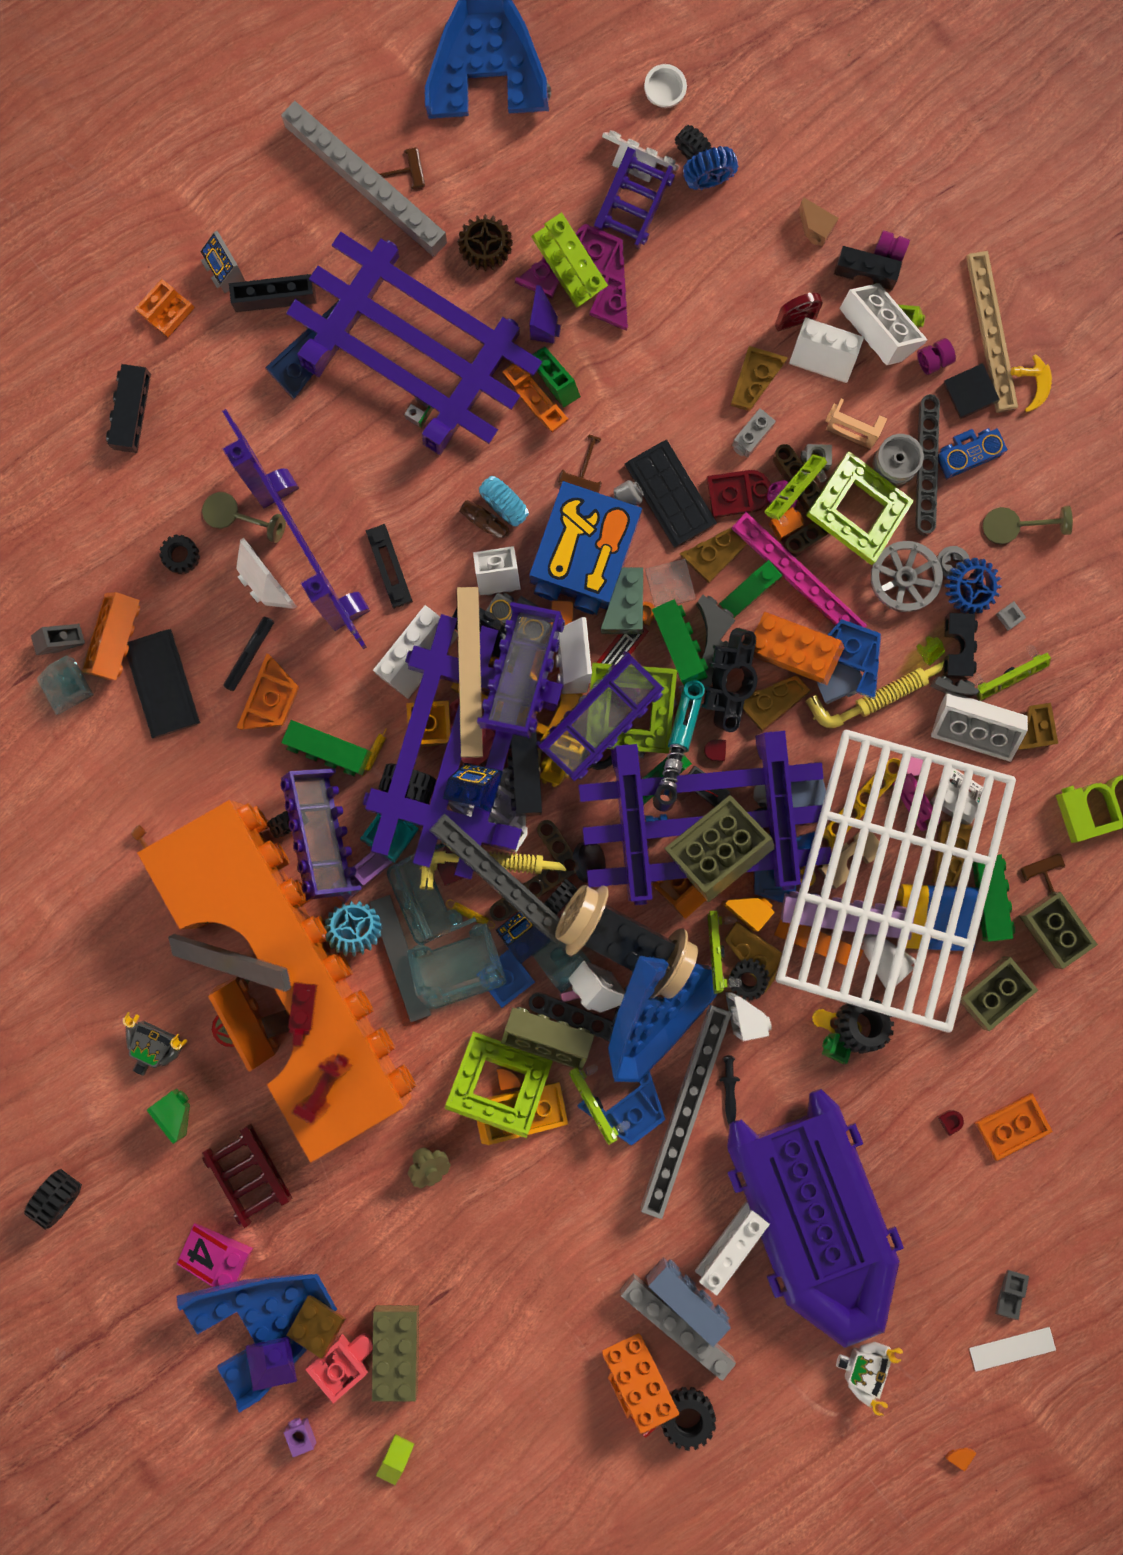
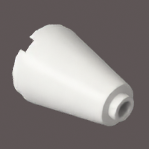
[861,934,916,988]

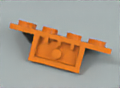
[602,1333,679,1434]

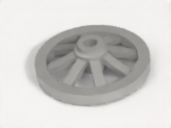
[870,541,943,612]

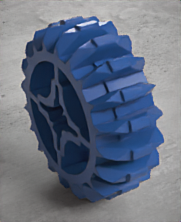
[683,146,738,190]
[944,558,1002,614]

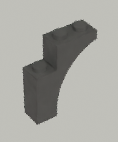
[696,595,736,691]

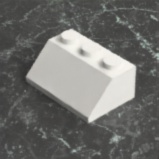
[789,317,864,383]
[555,617,592,694]

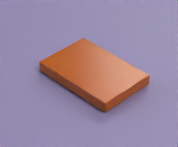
[975,1093,1053,1161]

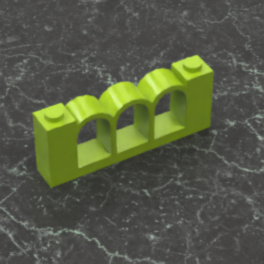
[1055,775,1123,843]

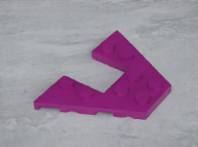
[515,224,628,331]

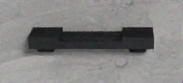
[365,524,413,609]

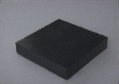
[944,363,1000,419]

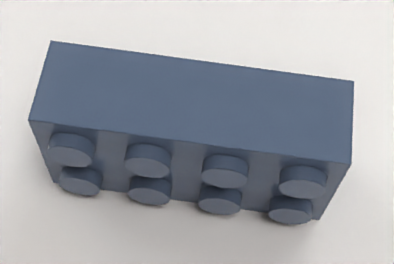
[646,1257,731,1347]

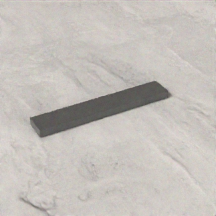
[370,895,431,1022]

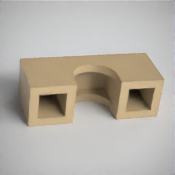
[818,832,880,889]

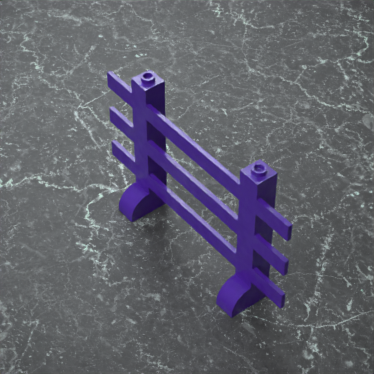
[286,231,543,455]
[222,409,370,649]
[363,614,563,880]
[578,731,831,905]

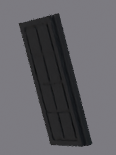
[624,440,717,548]
[126,629,201,738]

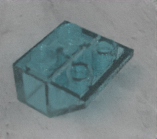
[36,655,93,715]

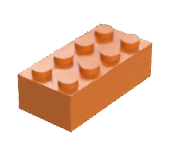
[753,612,844,685]

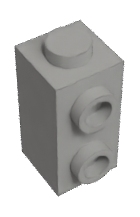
[732,409,776,458]

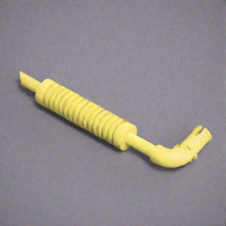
[805,661,944,728]
[419,851,567,890]

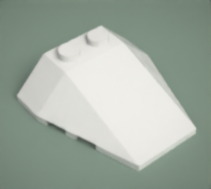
[236,538,297,609]

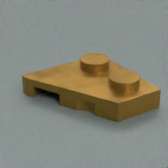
[1017,703,1058,751]

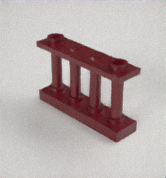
[292,1053,352,1124]
[202,1124,293,1228]

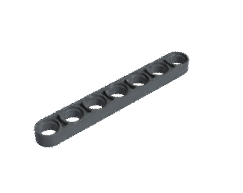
[915,394,940,536]

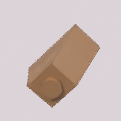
[799,198,839,247]

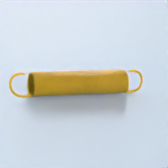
[362,728,387,777]
[446,899,495,928]

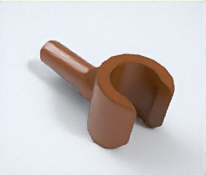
[131,825,148,848]

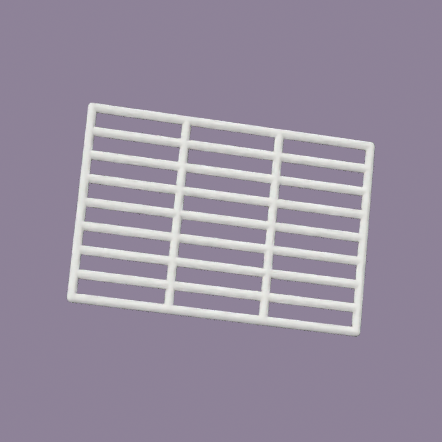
[775,730,1016,1033]

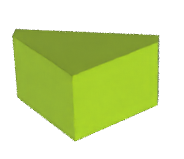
[376,1434,414,1485]

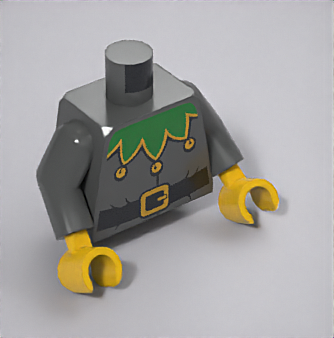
[123,1012,187,1075]

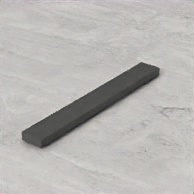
[429,814,560,944]
[168,934,291,992]

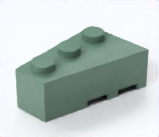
[601,567,643,634]

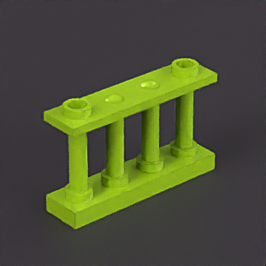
[531,212,608,308]

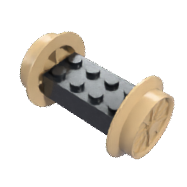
[555,885,698,999]

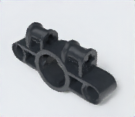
[701,628,758,732]

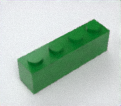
[652,599,709,686]
[281,720,372,777]
[972,854,1015,942]

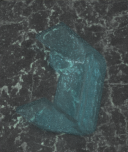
[387,843,476,945]

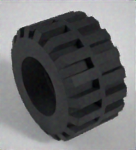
[378,763,437,804]
[834,998,894,1053]
[24,1169,82,1230]
[661,1387,716,1451]

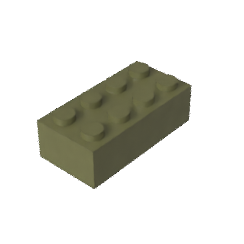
[501,1007,594,1070]
[372,1305,419,1401]

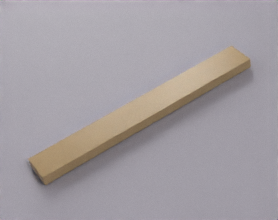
[966,251,1018,413]
[457,587,483,758]

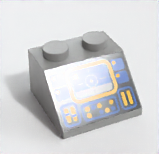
[200,231,245,293]

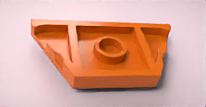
[237,653,299,730]

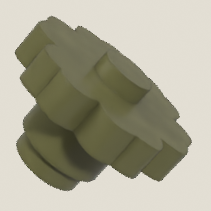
[408,1148,451,1188]

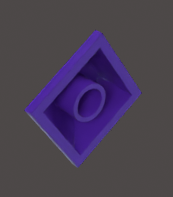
[530,285,561,344]
[246,1337,297,1391]

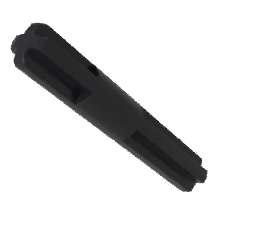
[223,616,274,691]

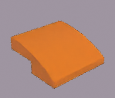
[135,279,195,338]

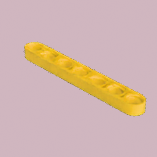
[803,758,901,868]

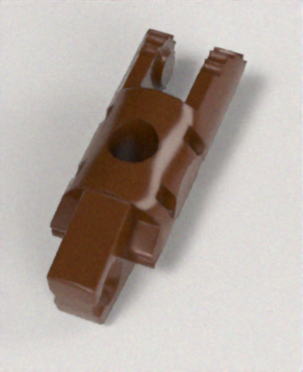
[459,500,510,538]

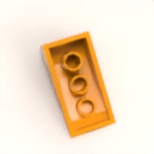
[477,1082,568,1145]

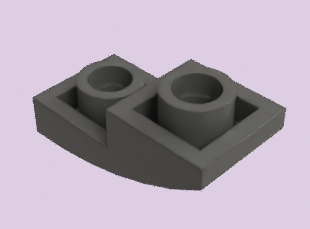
[930,676,979,697]

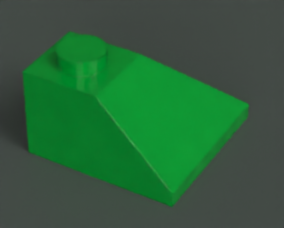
[147,1089,190,1144]

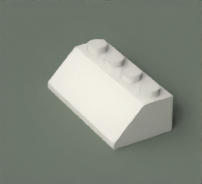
[839,283,927,365]
[373,605,458,699]
[931,691,1028,762]
[725,992,772,1041]

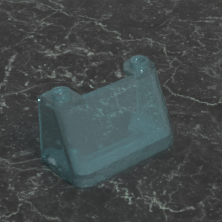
[407,923,507,1009]

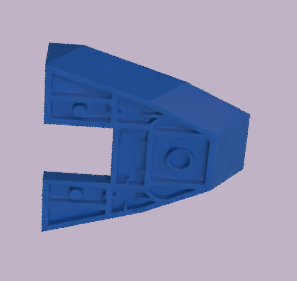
[425,0,549,119]
[608,956,717,1082]
[176,1274,337,1413]

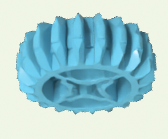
[479,476,529,527]
[324,901,382,957]

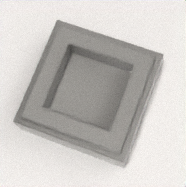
[996,601,1026,631]

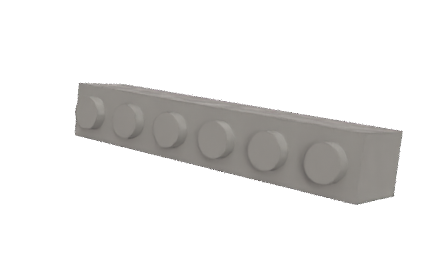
[620,1273,736,1381]

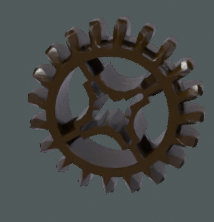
[458,214,513,272]

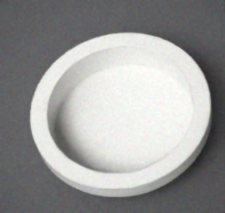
[644,64,687,108]

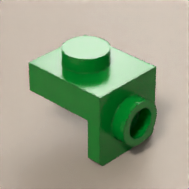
[822,1033,851,1064]

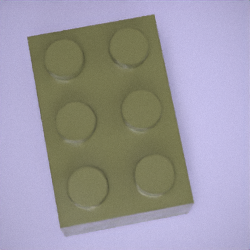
[1019,892,1098,969]
[960,956,1038,1031]

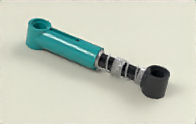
[653,680,705,812]

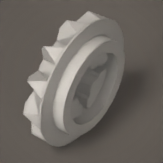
[937,546,970,576]

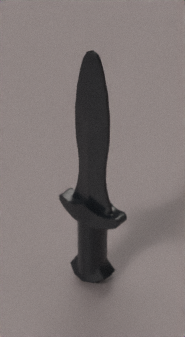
[719,1055,740,1125]

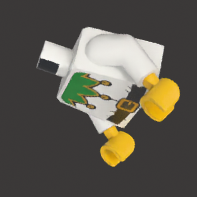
[836,1342,903,1416]

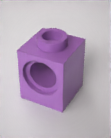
[284,1418,316,1458]

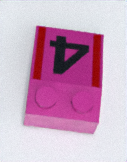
[177,1223,253,1287]

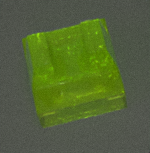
[916,636,945,666]

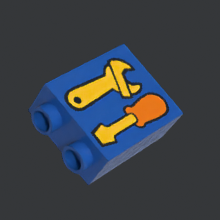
[529,481,642,615]

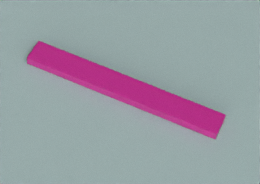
[731,512,867,627]

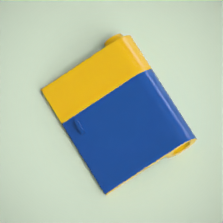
[896,884,979,951]

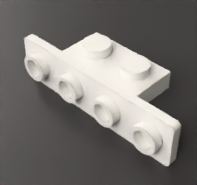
[602,130,679,182]

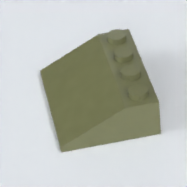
[665,795,775,902]

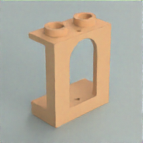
[825,398,887,449]

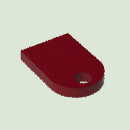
[775,293,823,332]
[707,470,771,518]

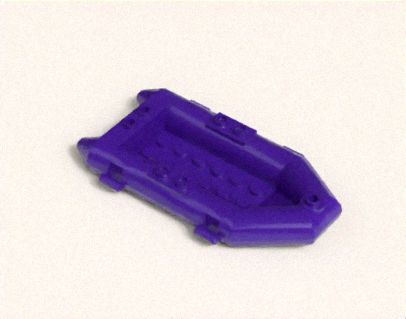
[727,1089,904,1348]

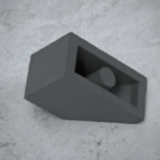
[31,624,85,655]

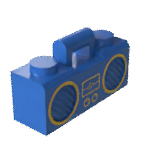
[938,428,1008,480]

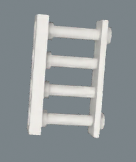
[695,1201,770,1296]

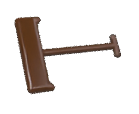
[379,147,425,189]
[558,434,602,493]
[1021,854,1066,893]

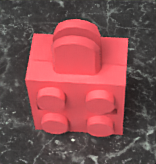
[305,1333,373,1403]

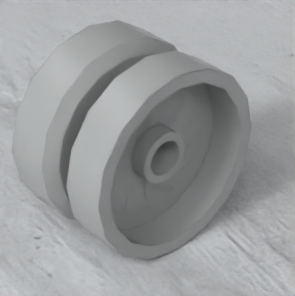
[872,434,924,486]

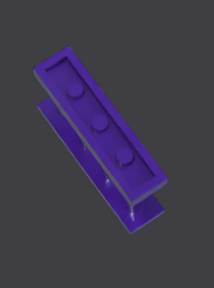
[594,147,675,249]

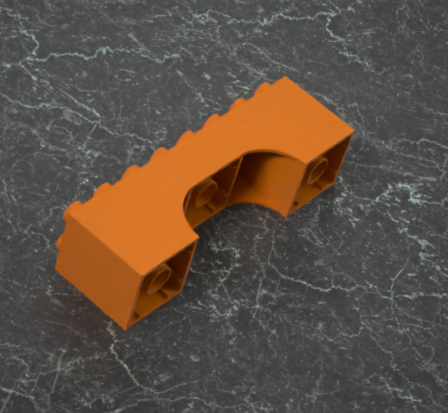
[137,800,416,1163]

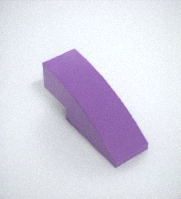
[330,852,393,904]

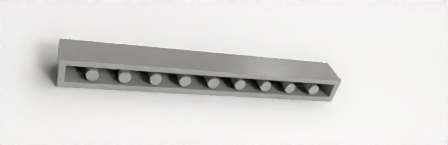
[281,101,447,257]
[640,1004,732,1219]

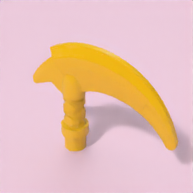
[1011,355,1052,412]

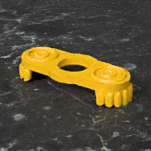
[812,1009,862,1034]

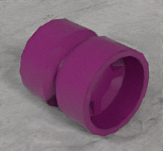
[874,230,910,261]
[917,338,956,375]

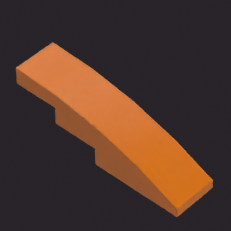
[774,919,864,970]

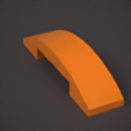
[502,363,569,433]

